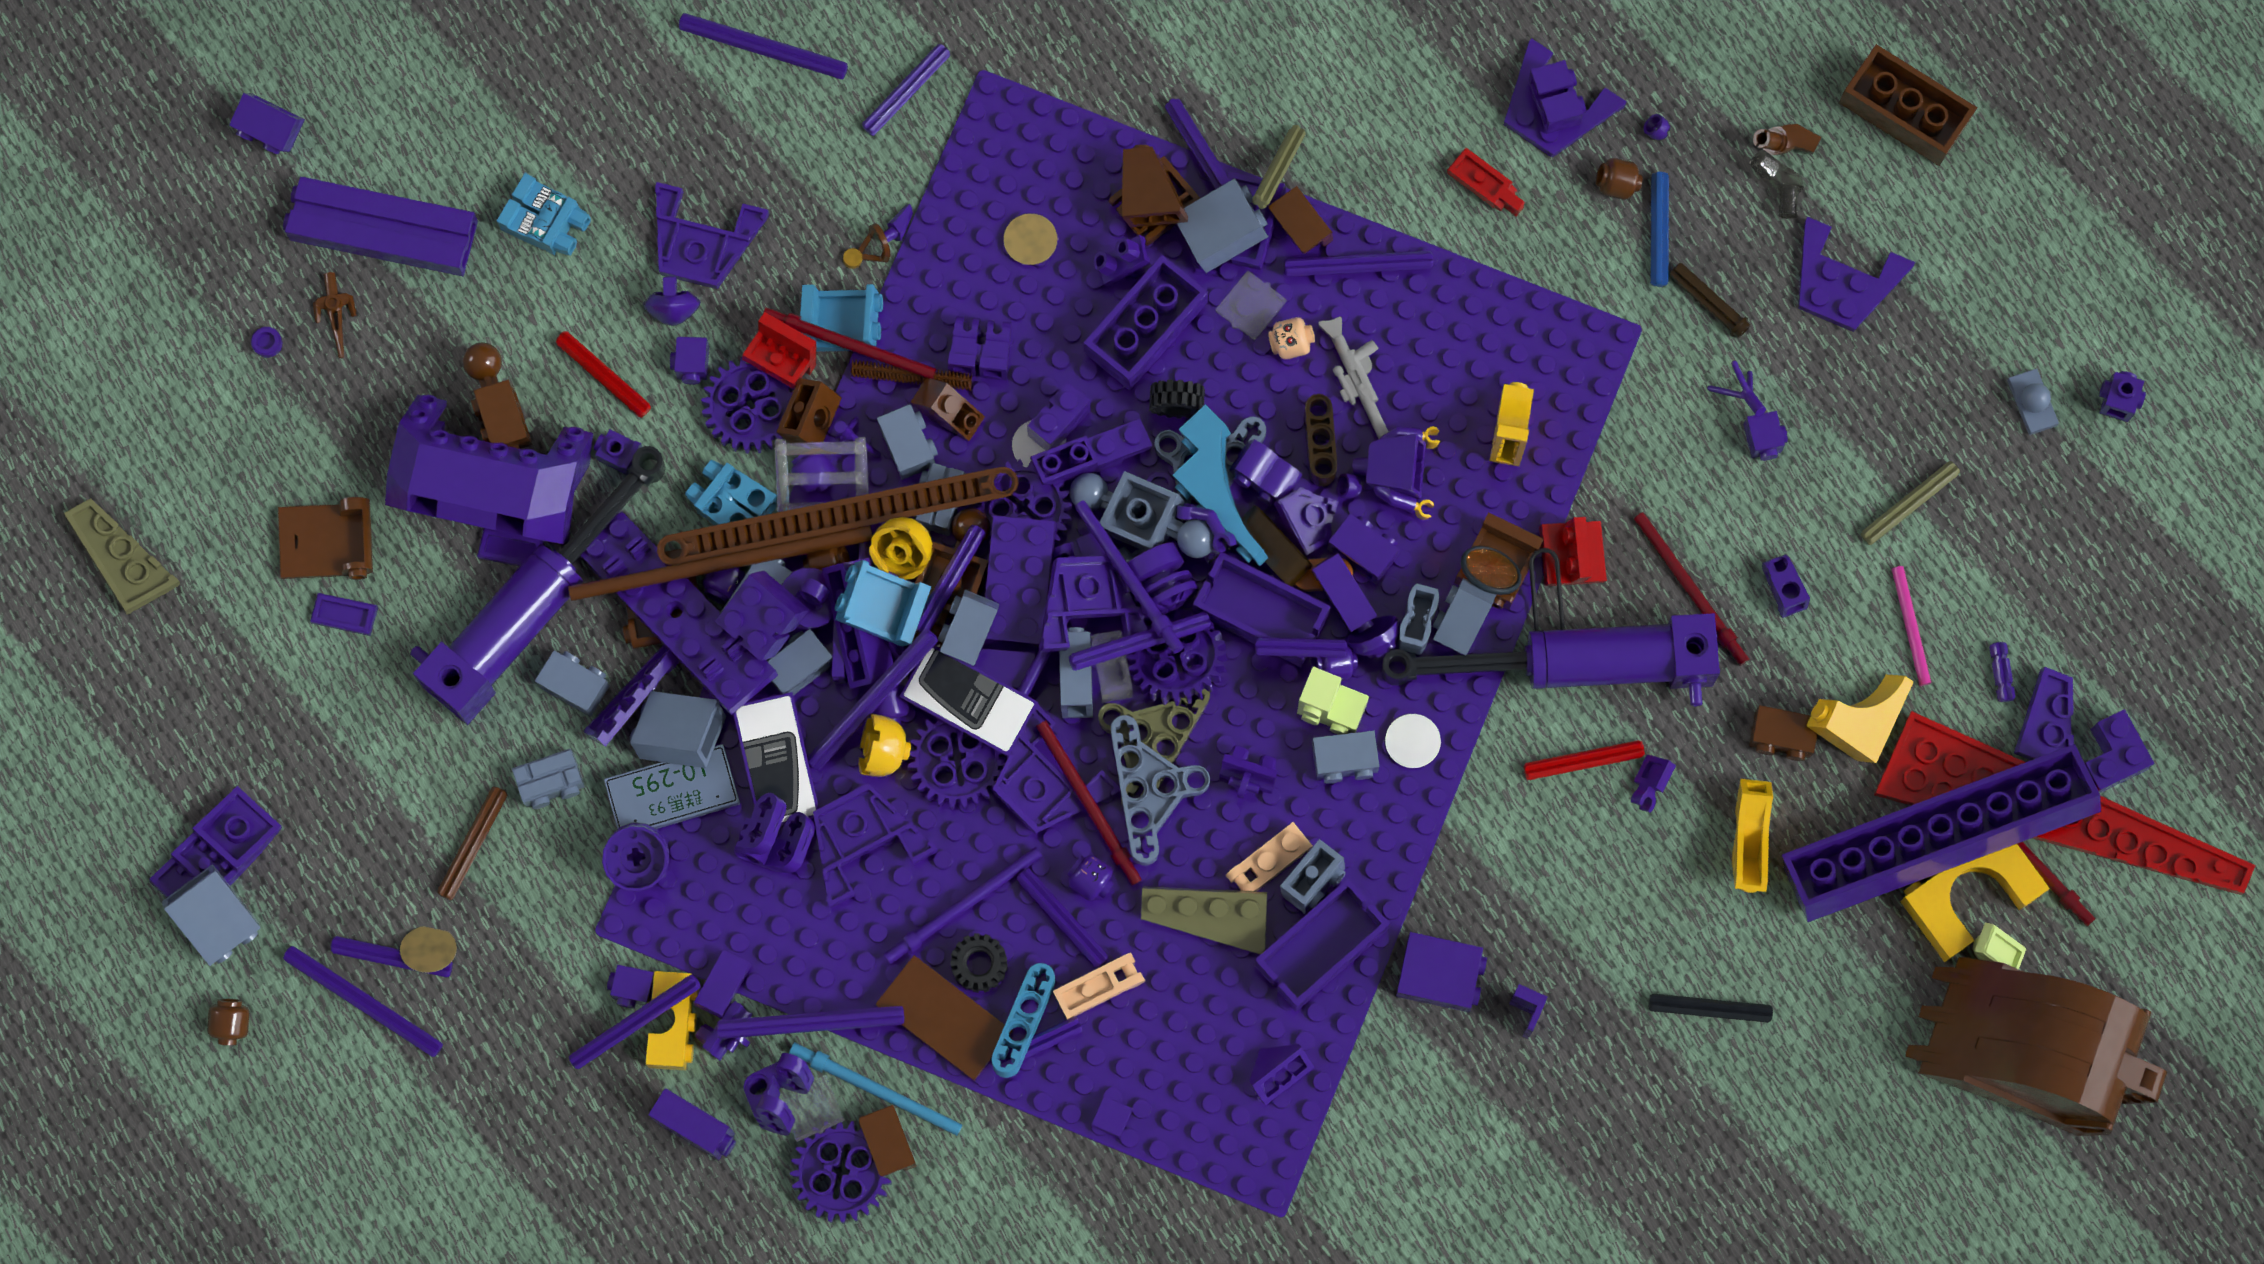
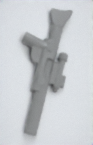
[1319,317,1388,439]

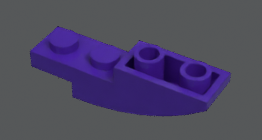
[1030,419,1152,485]

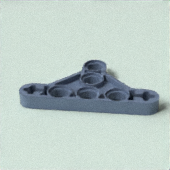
[1155,417,1266,541]
[1111,715,1210,866]

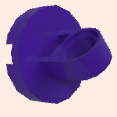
[782,568,833,630]

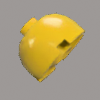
[869,517,932,580]
[858,714,911,777]

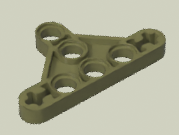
[1098,689,1210,815]

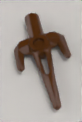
[313,272,356,359]

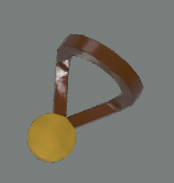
[843,223,890,269]

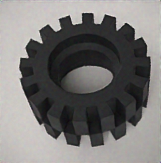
[1149,380,1205,419]
[950,933,1008,993]

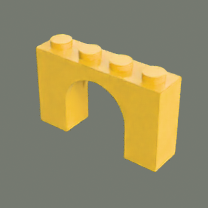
[1900,844,2050,962]

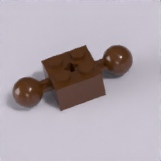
[463,342,533,449]
[912,508,991,649]

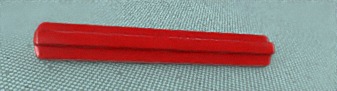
[556,331,651,418]
[1524,740,1645,780]

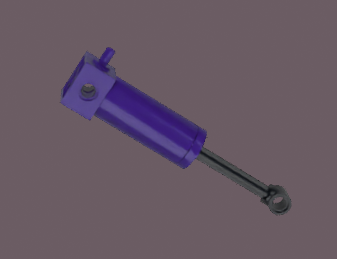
[410,446,666,725]
[1381,613,1720,707]

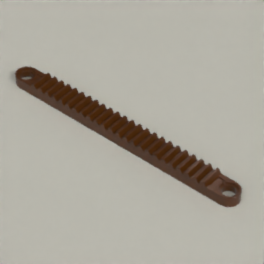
[657,467,1018,565]

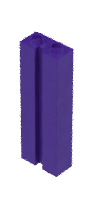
[283,176,478,277]

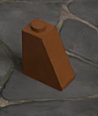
[1122,145,1188,227]

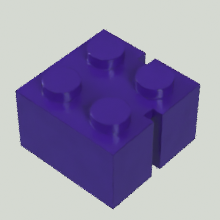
[715,570,810,661]

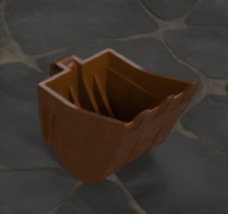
[1905,957,2167,1136]

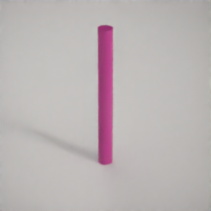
[1891,566,1931,686]

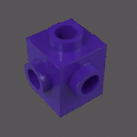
[2099,371,2146,422]

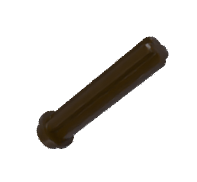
[1670,263,1751,338]

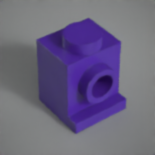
[594,429,642,475]

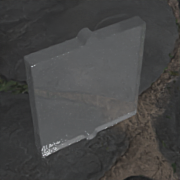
[1215,271,1287,341]
[779,1075,845,1142]

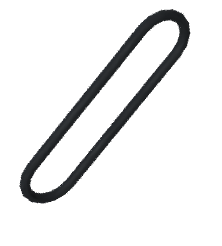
[1529,548,1565,631]

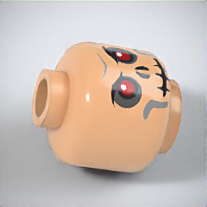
[1269,317,1315,359]

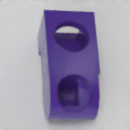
[1762,554,1810,618]

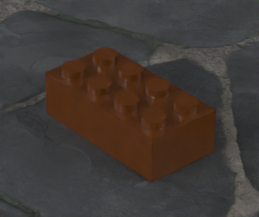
[1839,44,1978,166]

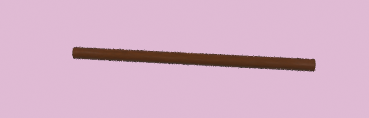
[568,525,873,601]

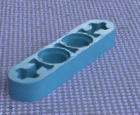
[991,963,1055,1078]

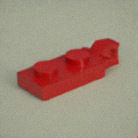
[1447,148,1525,217]

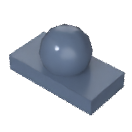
[2007,369,2059,435]

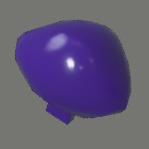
[643,276,701,326]

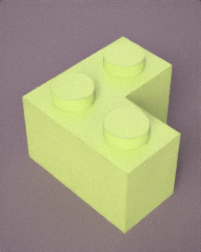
[1297,667,1369,735]

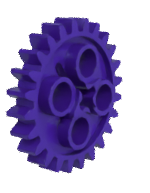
[701,357,795,454]
[976,459,1072,546]
[1127,611,1228,706]
[908,718,1006,810]
[790,1120,892,1224]

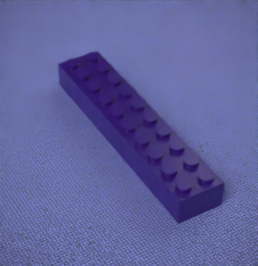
[1782,744,2101,922]

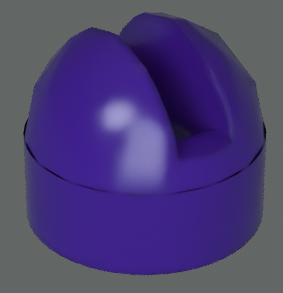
[1644,114,1670,140]
[1337,473,1363,498]

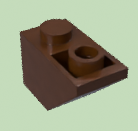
[911,378,985,441]

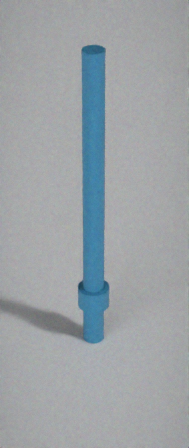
[789,1042,963,1136]

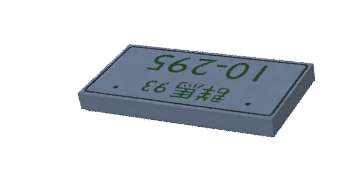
[604,744,740,829]

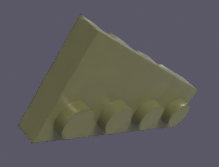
[64,498,180,615]
[1141,886,1267,954]

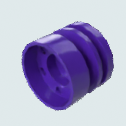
[1127,542,1199,620]
[602,823,669,892]

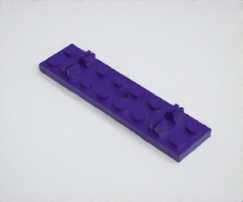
[580,511,778,715]

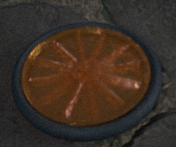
[1460,546,1521,595]

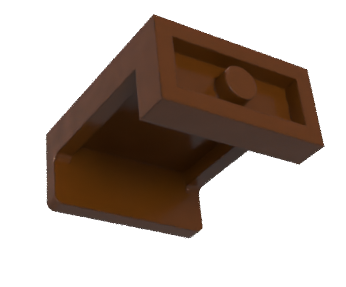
[1454,512,1543,610]

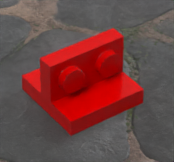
[742,312,816,389]
[1539,517,1607,586]

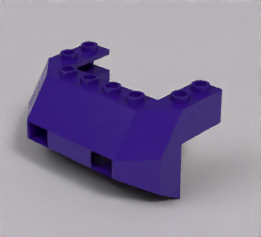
[385,395,593,544]

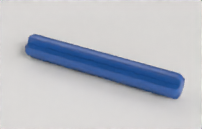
[1650,172,1669,287]

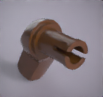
[1753,124,1822,155]

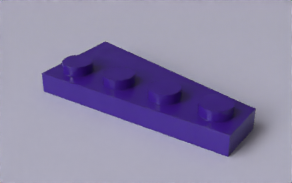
[583,644,679,747]

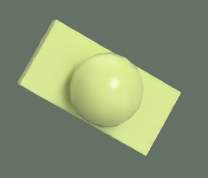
[1973,923,2026,969]

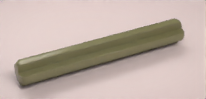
[1252,125,1306,209]
[1861,461,1960,545]

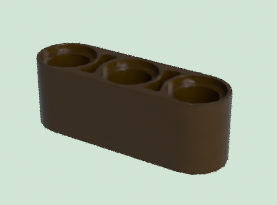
[1304,394,1337,487]
[1241,505,1313,587]

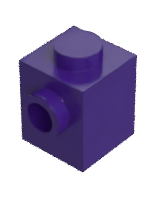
[670,337,710,385]
[1743,411,1788,461]
[607,965,654,1009]

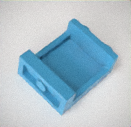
[800,284,883,352]
[835,560,931,647]

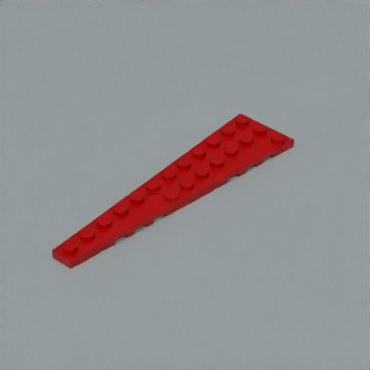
[1874,711,2256,895]

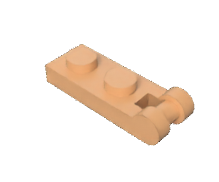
[1225,822,1313,891]
[1053,953,1145,1020]

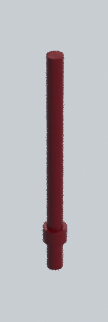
[763,307,937,379]
[1634,512,1750,666]
[1036,720,1142,886]
[2017,842,2096,927]

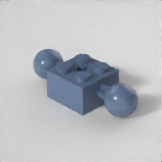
[1069,471,1214,558]

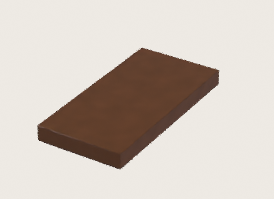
[875,955,1013,1081]

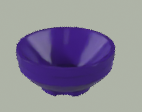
[1346,615,1400,659]

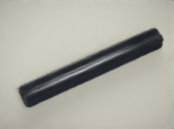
[1648,994,1773,1023]

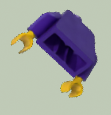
[1352,426,1440,520]

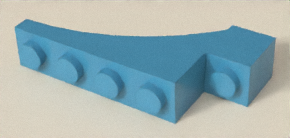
[1173,404,1268,566]

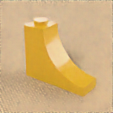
[1489,382,1534,466]
[1807,674,1913,763]

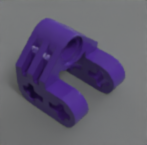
[734,793,815,873]
[743,1053,814,1136]

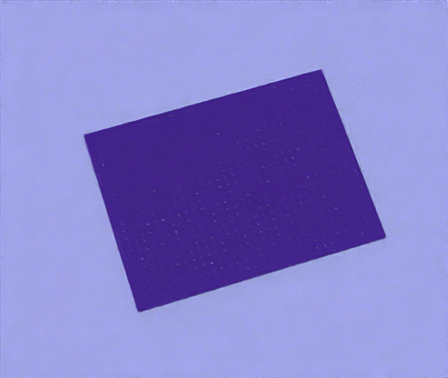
[595,70,1642,1218]

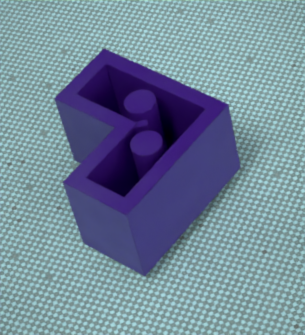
[2085,709,2155,793]

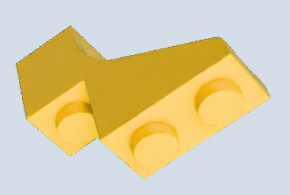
[1732,779,1773,893]

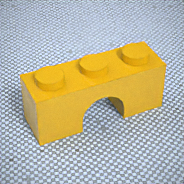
[646,971,699,1071]

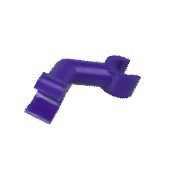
[1176,503,1236,553]

